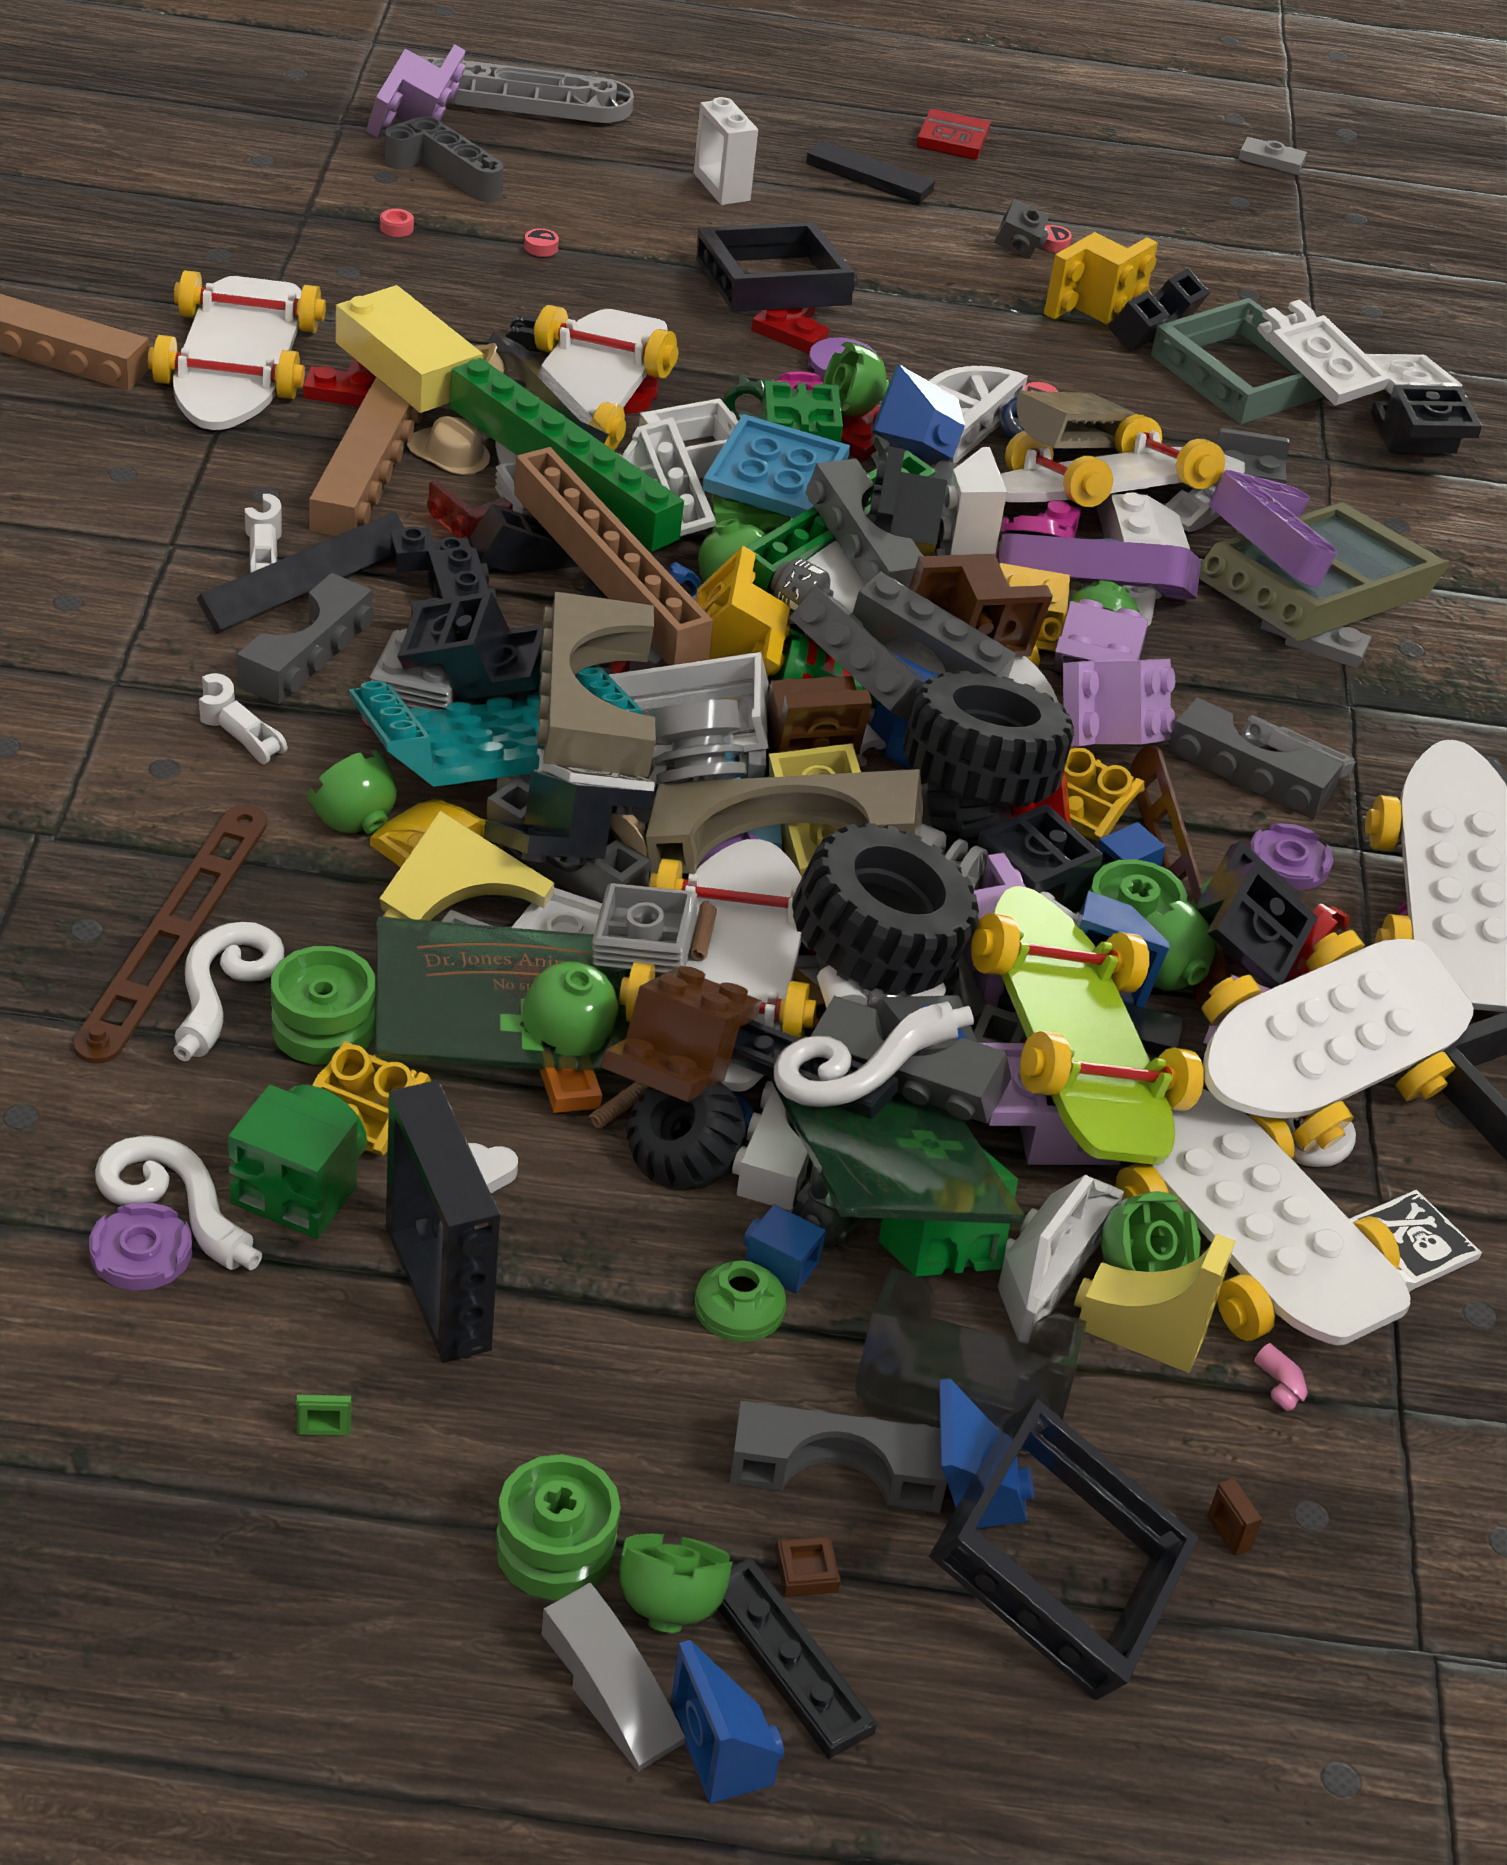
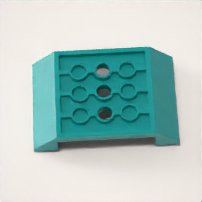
[349,664,642,787]

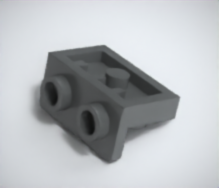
[1215,428,1290,484]

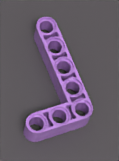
[1208,470,1337,587]
[999,533,1201,600]

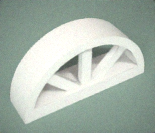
[929,366,1028,463]

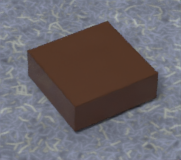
[1208,1478,1262,1556]
[775,1536,841,1597]

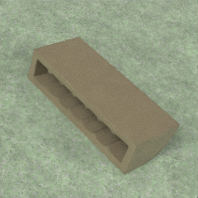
[1016,391,1137,448]

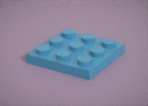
[702,414,850,518]

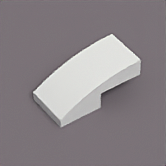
[1165,485,1220,532]

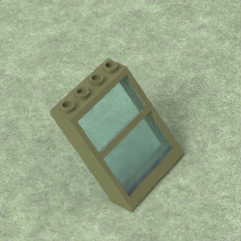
[1199,502,1450,642]

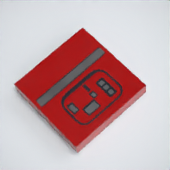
[917,109,991,160]

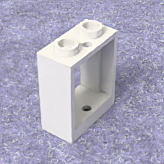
[694,97,758,205]
[639,398,738,479]

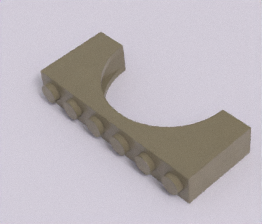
[536,592,656,777]
[646,769,923,874]

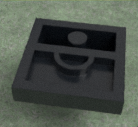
[1371,385,1482,455]
[869,446,947,556]
[397,591,543,701]
[483,771,653,865]
[978,804,1109,913]
[1195,841,1318,989]

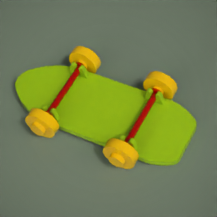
[971,886,1204,1165]

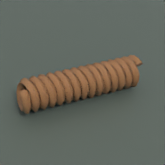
[689,901,717,961]
[589,1082,648,1129]

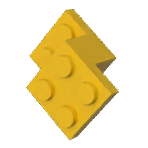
[1044,232,1158,325]
[695,546,790,703]

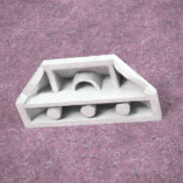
[622,417,716,536]
[1097,493,1190,599]
[998,1175,1124,1346]

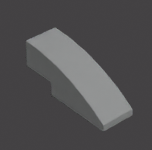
[541,1582,686,1772]

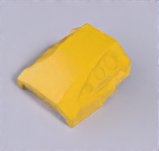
[1064,746,1144,841]
[370,799,489,867]
[312,1041,431,1156]

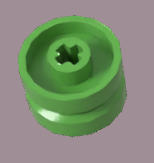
[1090,859,1188,919]
[271,946,375,1065]
[496,1454,621,1600]

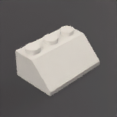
[934,447,1007,556]

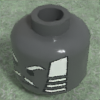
[770,558,834,613]

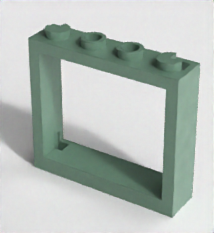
[1151,298,1325,425]

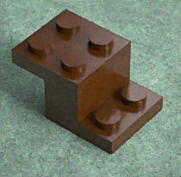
[909,554,1053,657]
[767,676,872,755]
[601,966,762,1102]

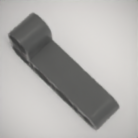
[385,116,504,202]

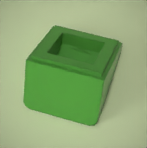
[296,1395,352,1436]

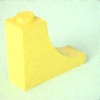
[379,811,554,934]
[1074,1233,1236,1373]

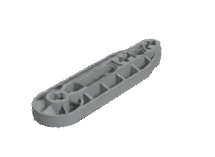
[418,55,634,123]

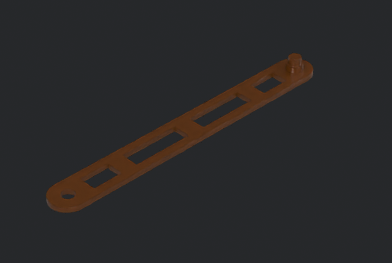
[1130,745,1231,1005]
[74,805,267,1063]

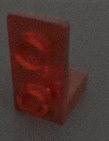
[427,480,513,548]

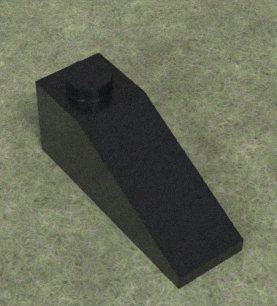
[468,503,578,573]

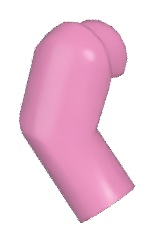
[1254,1343,1308,1411]

